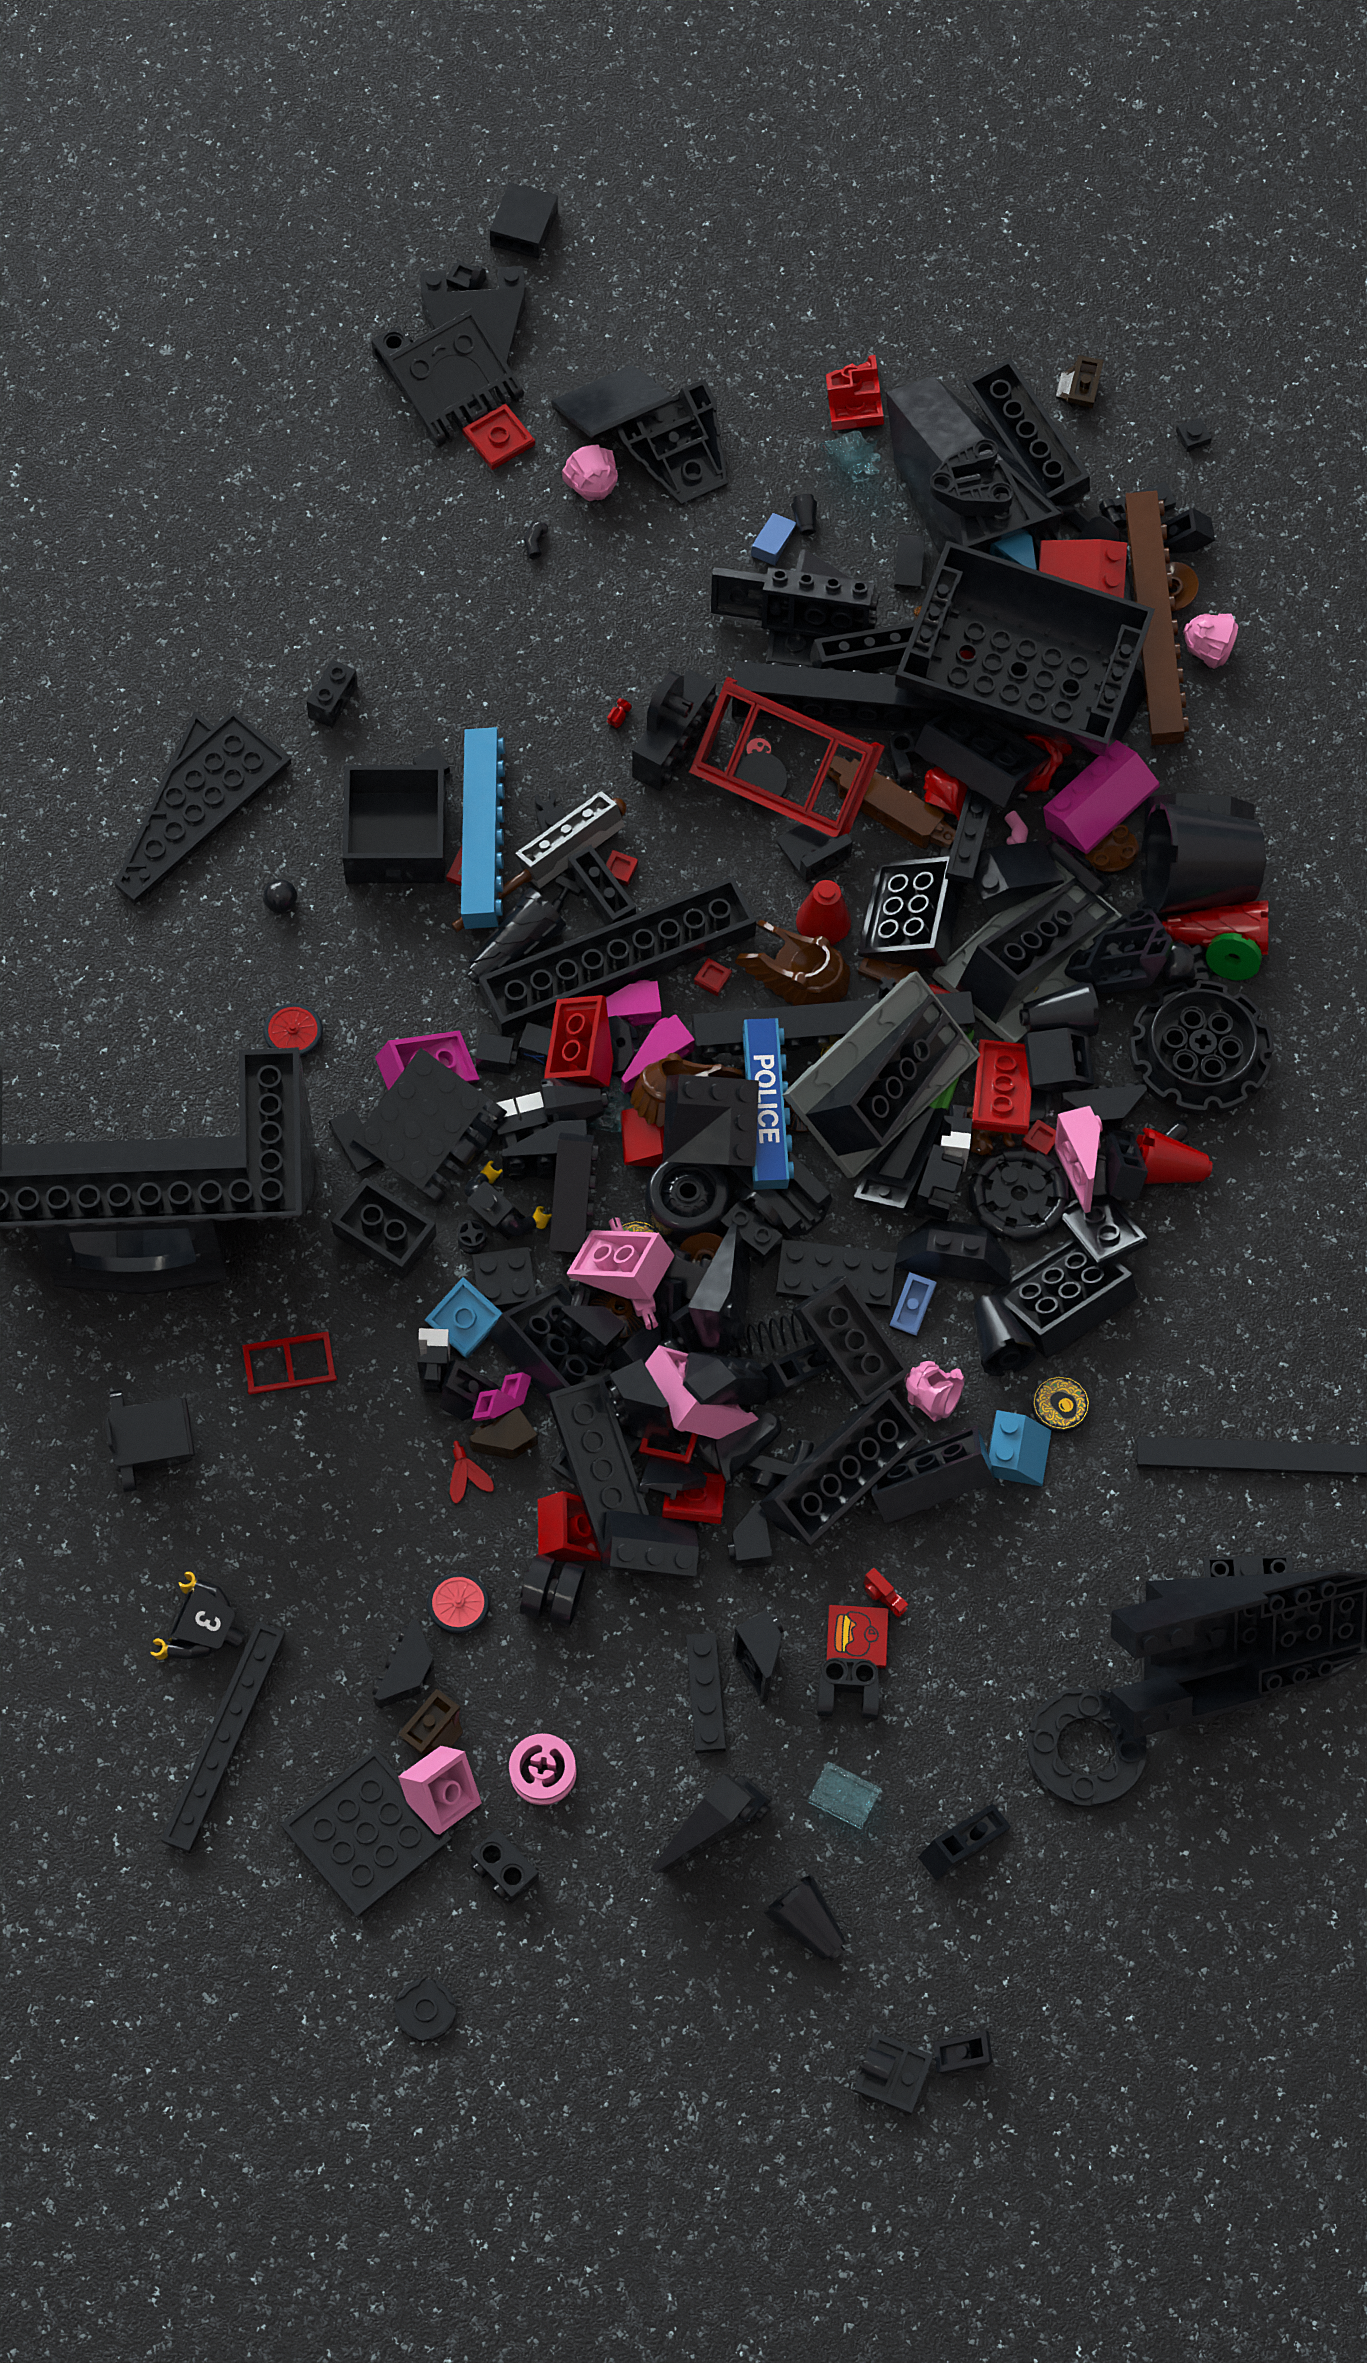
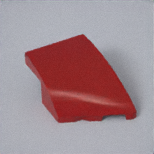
[826,355,884,431]

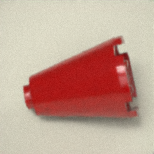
[796,880,851,947]
[1136,1128,1212,1184]

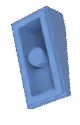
[751,513,797,565]
[889,1272,937,1336]

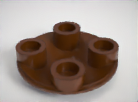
[1084,825,1139,872]

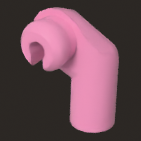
[1004,811,1028,845]

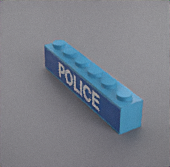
[742,1018,794,1190]

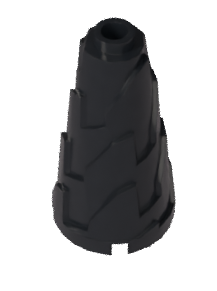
[466,887,568,985]

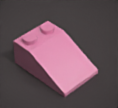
[1054,1106,1103,1213]
[567,1230,675,1300]

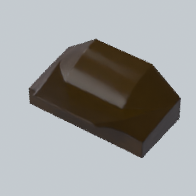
[1056,355,1104,409]
[398,1689,463,1755]

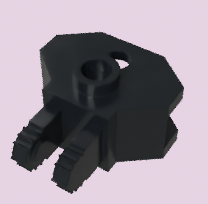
[608,1015,640,1076]

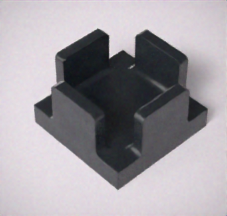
[913,1144,965,1220]

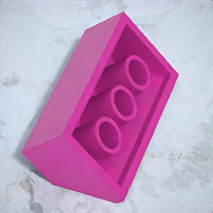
[1043,740,1160,854]

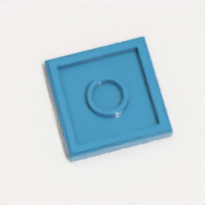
[425,1277,503,1359]

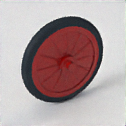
[263,1003,323,1057]

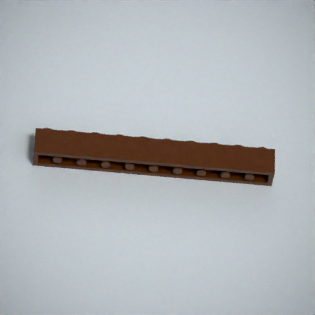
[1125,491,1189,745]

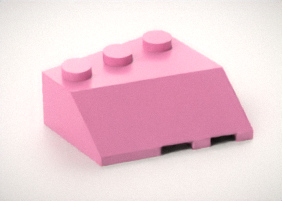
[645,1346,758,1439]

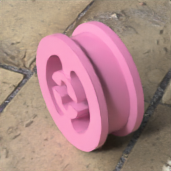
[509,1734,576,1805]

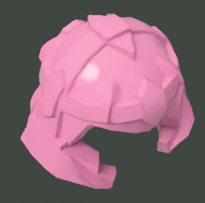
[562,444,618,501]
[1183,614,1238,669]
[904,1361,965,1422]

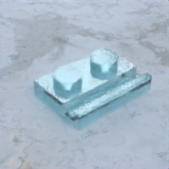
[808,1761,882,1829]

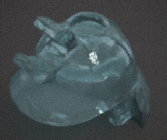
[819,430,882,475]

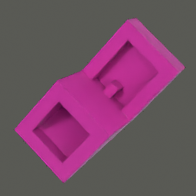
[472,1372,531,1421]

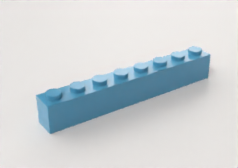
[461,727,505,929]

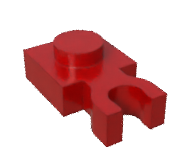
[864,1568,908,1618]

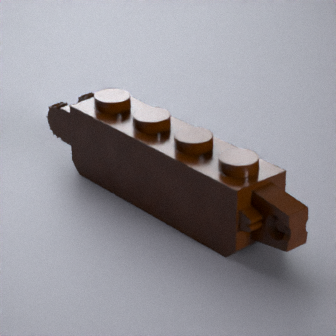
[827,756,956,848]

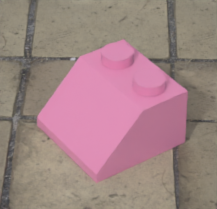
[398,1746,482,1835]

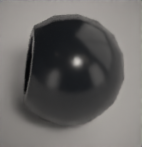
[263,879,298,914]

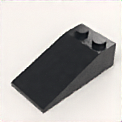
[688,1223,751,1351]

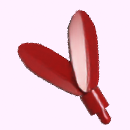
[450,1441,494,1503]

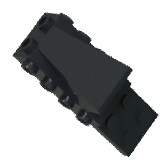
[711,549,879,638]

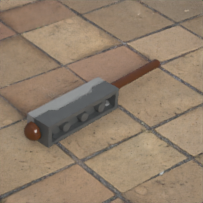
[451,791,627,933]

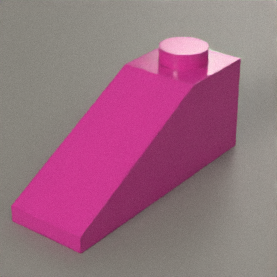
[606,980,662,1026]
[621,1014,695,1094]

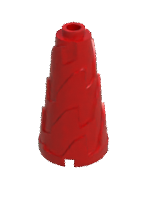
[1162,900,1268,956]

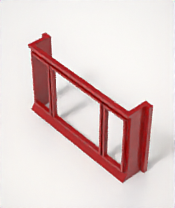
[689,677,885,837]

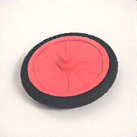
[427,1573,490,1633]

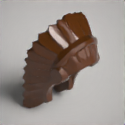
[735,920,851,1006]
[630,1053,744,1128]

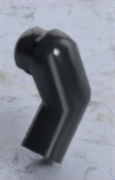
[1162,1120,1189,1142]

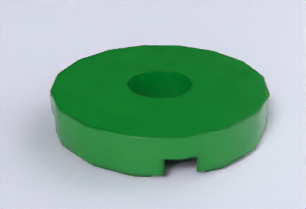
[1206,933,1262,980]

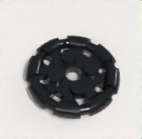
[968,1146,1070,1242]

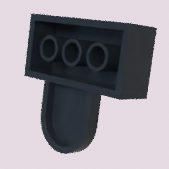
[632,669,718,791]

